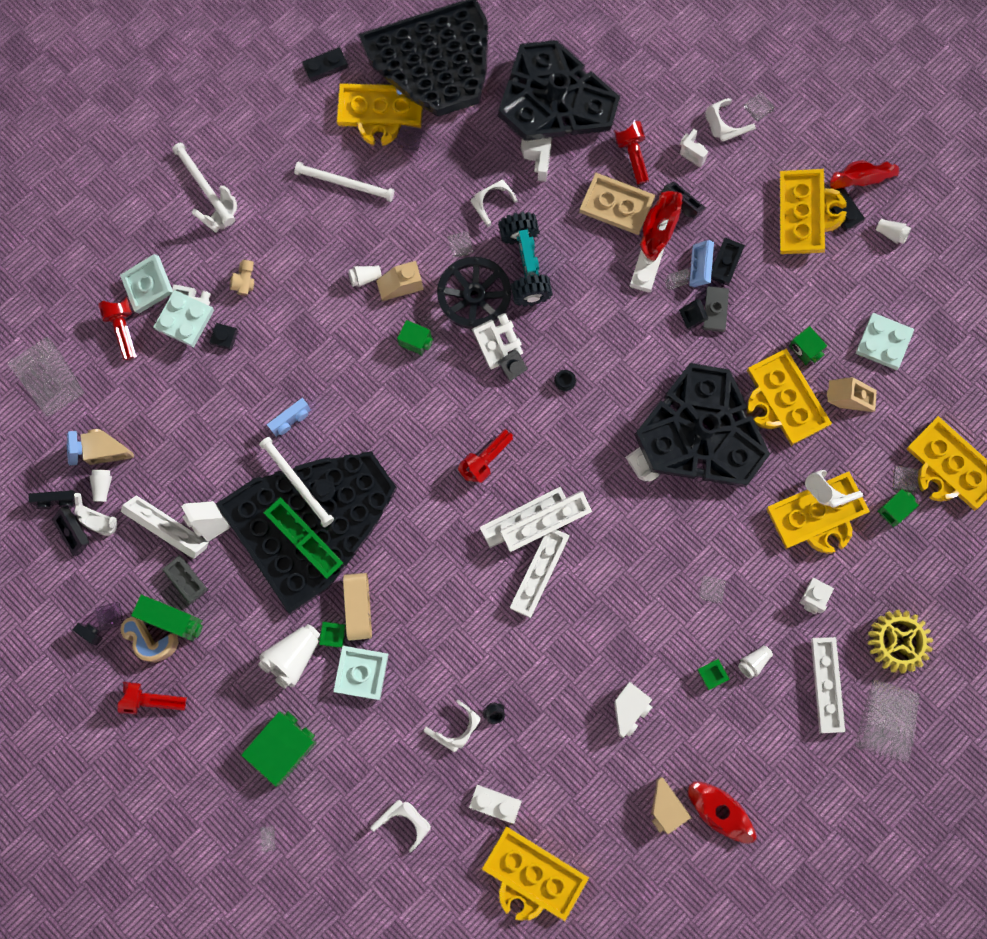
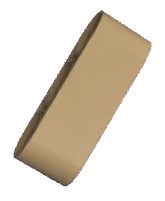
[343,573,372,641]

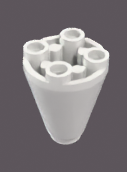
[258,624,320,689]

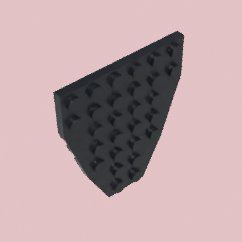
[358,0,489,117]
[216,451,397,615]

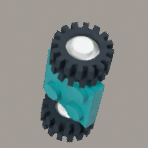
[498,212,553,306]

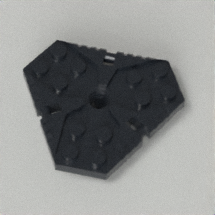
[497,40,620,141]
[634,363,770,487]

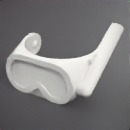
[706,98,756,141]
[471,180,518,227]
[192,185,237,233]
[805,470,863,508]
[74,493,117,536]
[424,699,480,752]
[370,800,430,853]

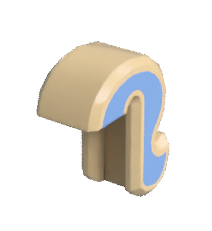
[121,617,179,663]

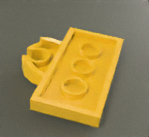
[337,84,423,146]
[780,169,847,254]
[747,348,832,446]
[906,416,987,511]
[766,471,870,554]
[482,826,589,921]

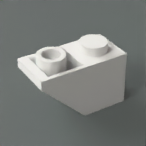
[181,501,231,542]
[614,682,652,738]

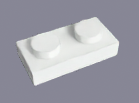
[469,785,521,824]

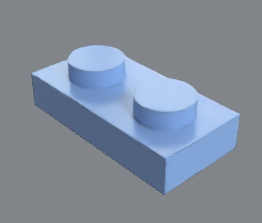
[267,398,311,437]

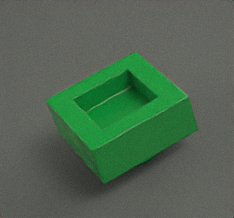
[319,622,346,648]
[697,659,730,691]

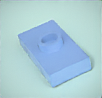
[689,240,714,288]
[66,431,82,466]

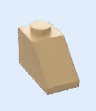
[376,261,424,301]
[827,377,877,412]
[81,429,134,465]
[651,777,691,835]

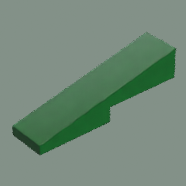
[264,497,343,579]

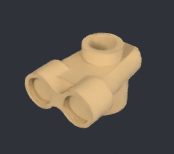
[230,260,254,296]

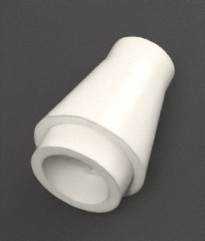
[876,219,911,244]
[348,265,382,288]
[89,470,112,502]
[738,645,773,679]

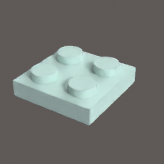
[120,254,173,314]
[154,290,214,348]
[855,313,914,370]
[333,646,389,700]

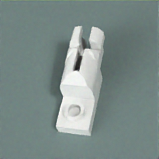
[521,137,552,181]

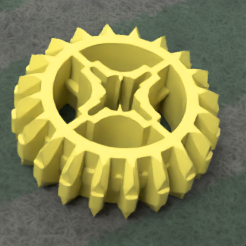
[867,610,933,674]

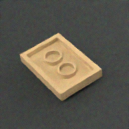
[579,173,655,235]

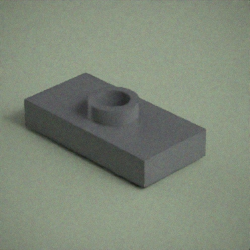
[703,286,729,332]
[162,555,208,605]

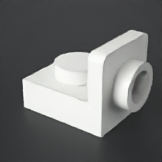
[680,129,708,168]
[625,447,660,482]
[799,578,834,614]

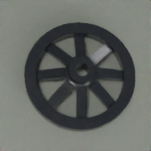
[437,257,511,329]

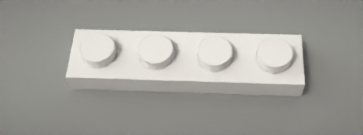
[630,220,668,293]
[480,487,566,548]
[500,491,592,552]
[121,495,209,559]
[510,529,570,619]
[811,637,845,733]

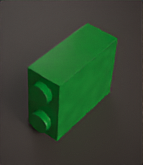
[131,594,203,641]
[241,711,317,787]

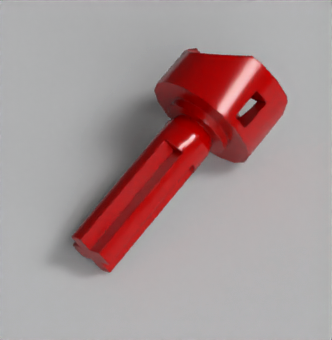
[614,121,649,185]
[98,297,136,360]
[458,429,513,483]
[117,682,187,715]

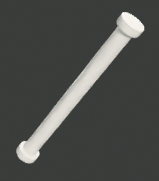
[172,143,235,226]
[295,162,395,202]
[259,437,334,527]

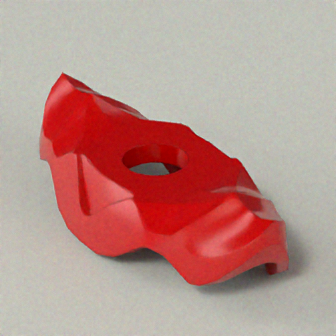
[830,160,899,189]
[640,191,683,262]
[688,781,756,844]

